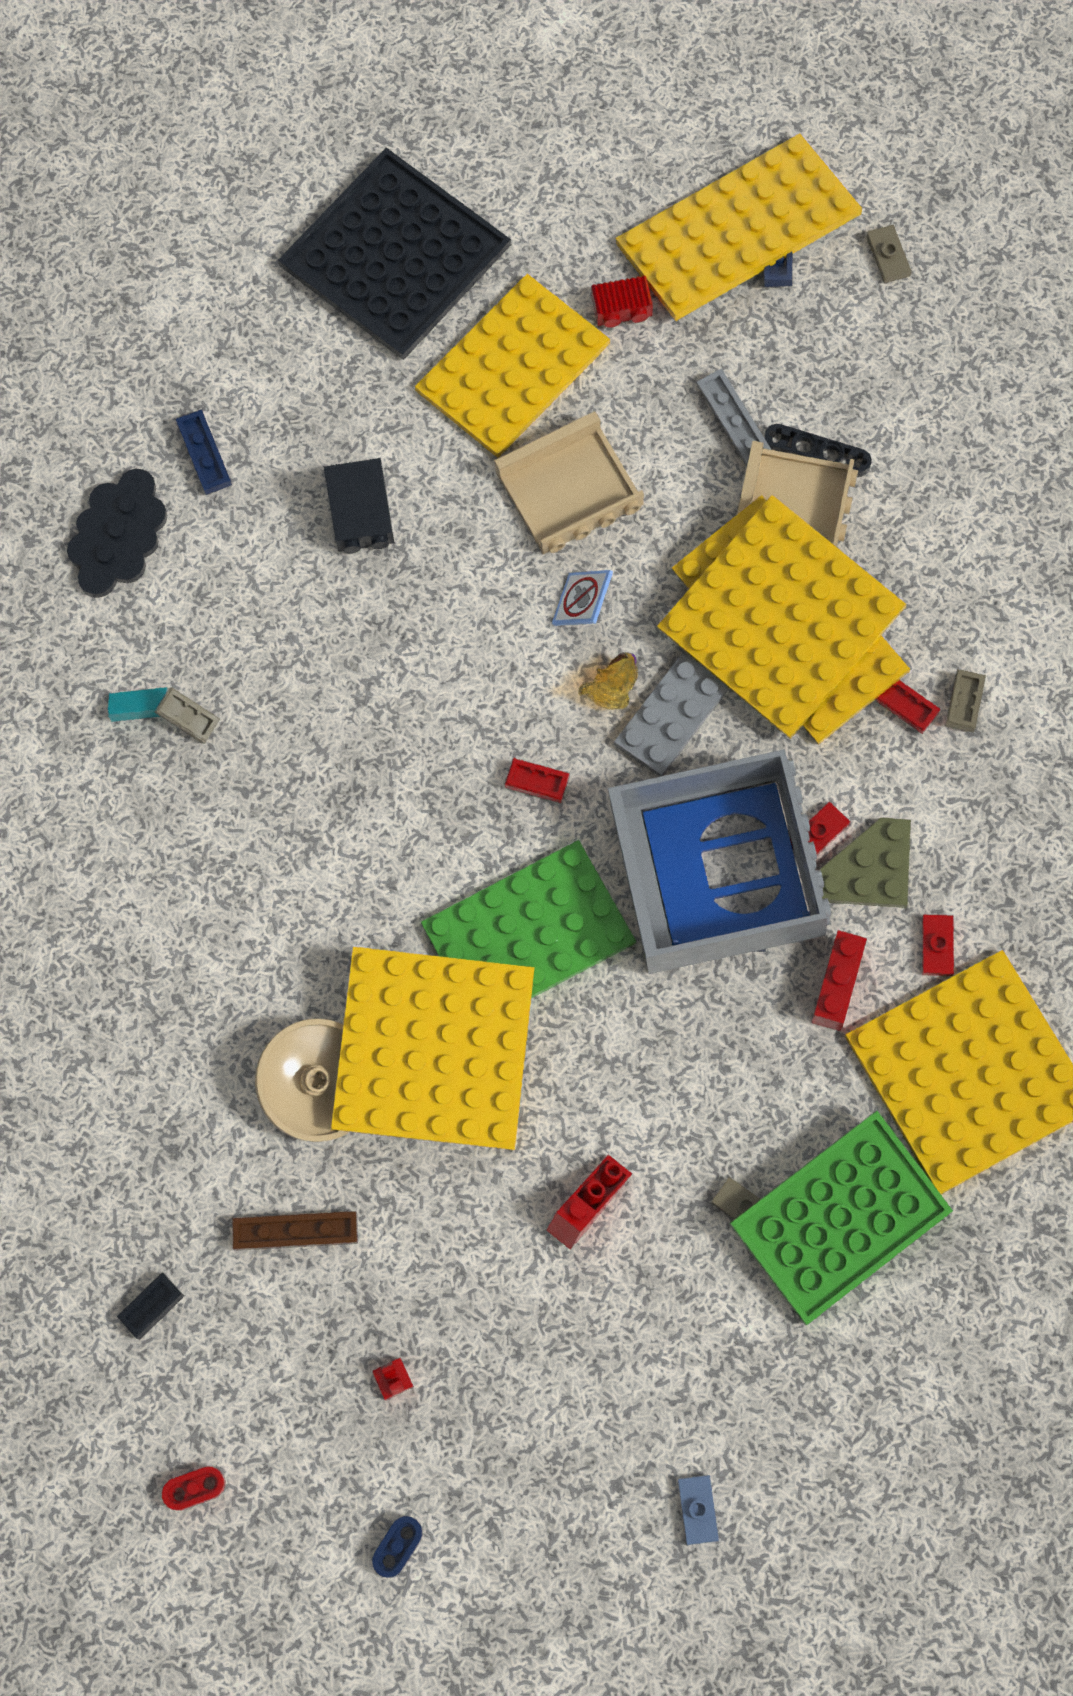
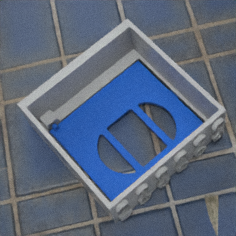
[608,749,831,974]

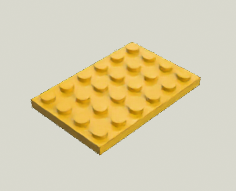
[415,273,610,458]

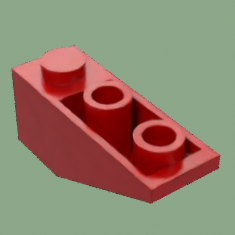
[546,1154,633,1250]

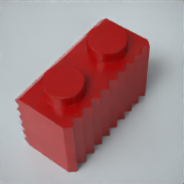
[591,275,653,328]

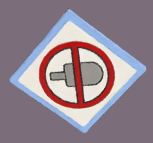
[552,570,613,626]

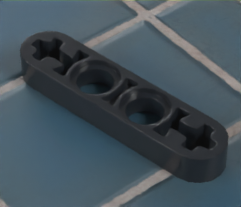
[764,424,872,477]

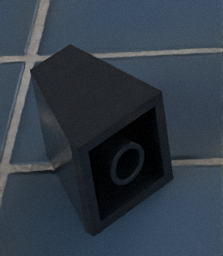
[323,458,395,554]

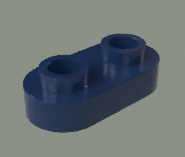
[372,1516,423,1578]

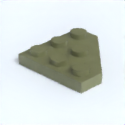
[820,818,911,908]

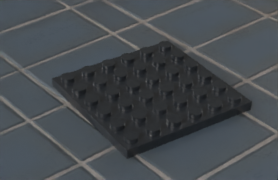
[278,147,512,360]

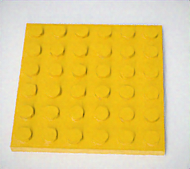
[657,495,906,739]
[331,946,535,1150]
[845,950,1073,1195]

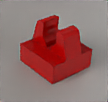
[372,1357,414,1401]

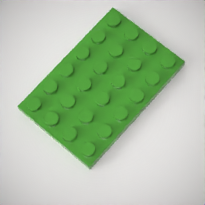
[421,840,636,999]
[729,1111,953,1325]

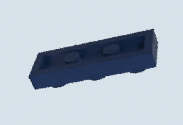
[176,409,232,495]

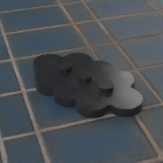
[67,468,168,598]

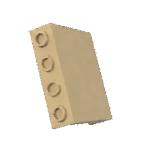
[494,411,644,554]
[737,441,858,547]

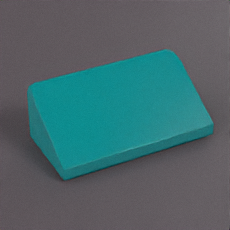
[108,687,168,722]

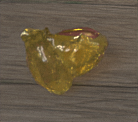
[578,652,638,710]

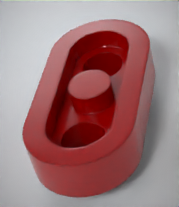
[162,1466,226,1511]

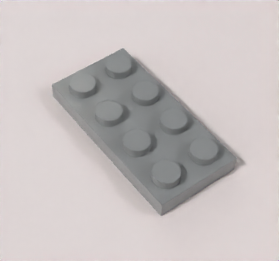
[614,653,729,777]

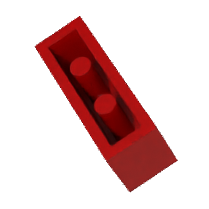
[811,930,867,1031]

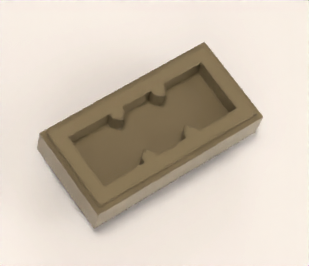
[866,224,912,284]
[945,669,986,732]
[155,687,220,744]
[711,1177,760,1219]

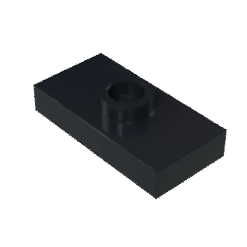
[117,1272,185,1340]

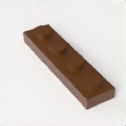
[232,1211,358,1251]

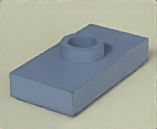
[678,1475,719,1545]

